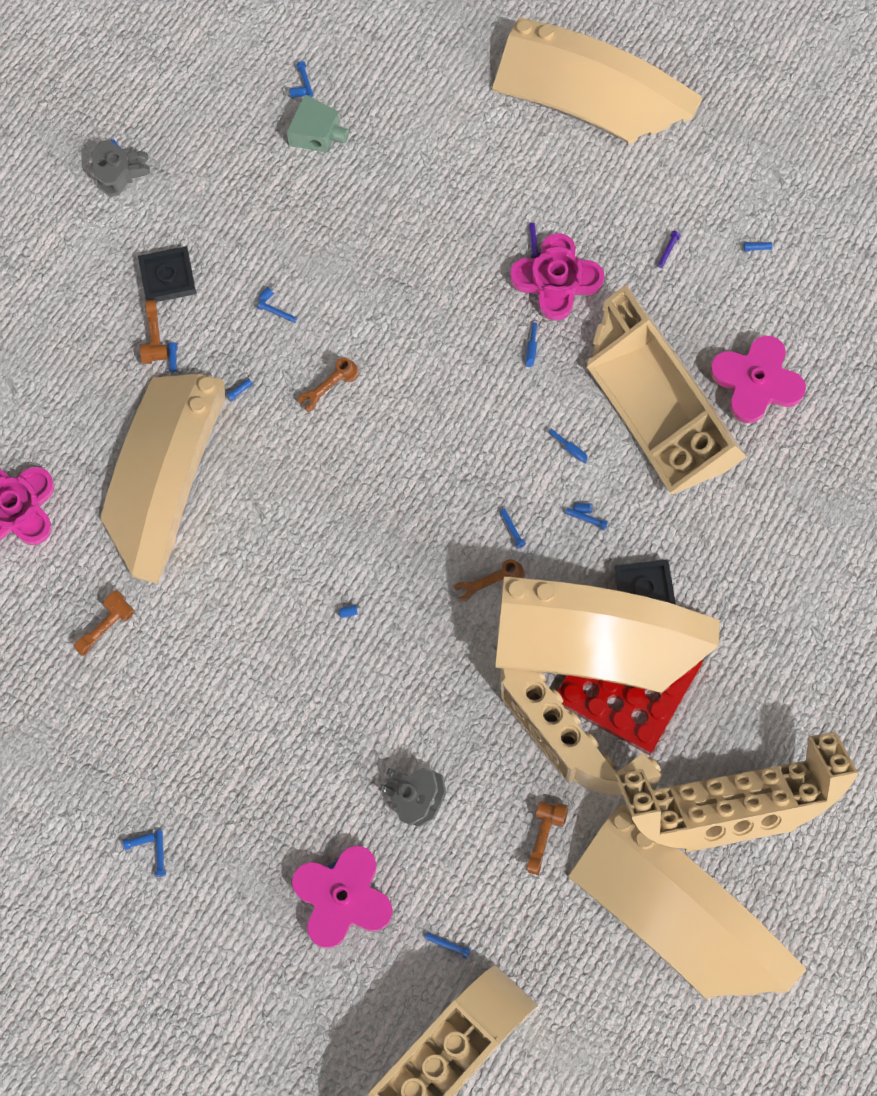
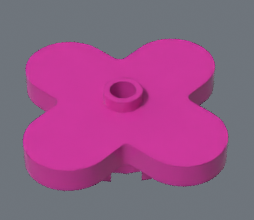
[510,233,604,321]
[711,336,806,423]
[0,467,55,545]
[292,846,393,949]

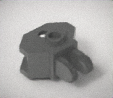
[91,140,150,197]
[379,768,447,827]

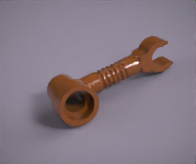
[140,300,168,365]
[298,357,359,412]
[454,559,525,602]
[73,590,135,656]
[527,801,569,876]

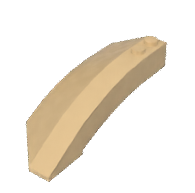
[492,17,702,144]
[586,284,747,495]
[101,374,226,584]
[495,577,720,694]
[568,804,806,999]

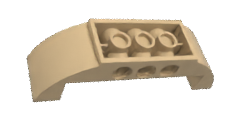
[501,668,661,796]
[615,732,858,852]
[367,965,538,1096]

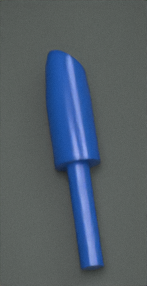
[526,322,537,367]
[548,428,587,464]

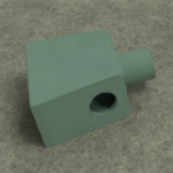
[287,95,349,152]

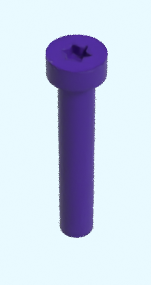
[529,223,540,258]
[657,231,681,268]

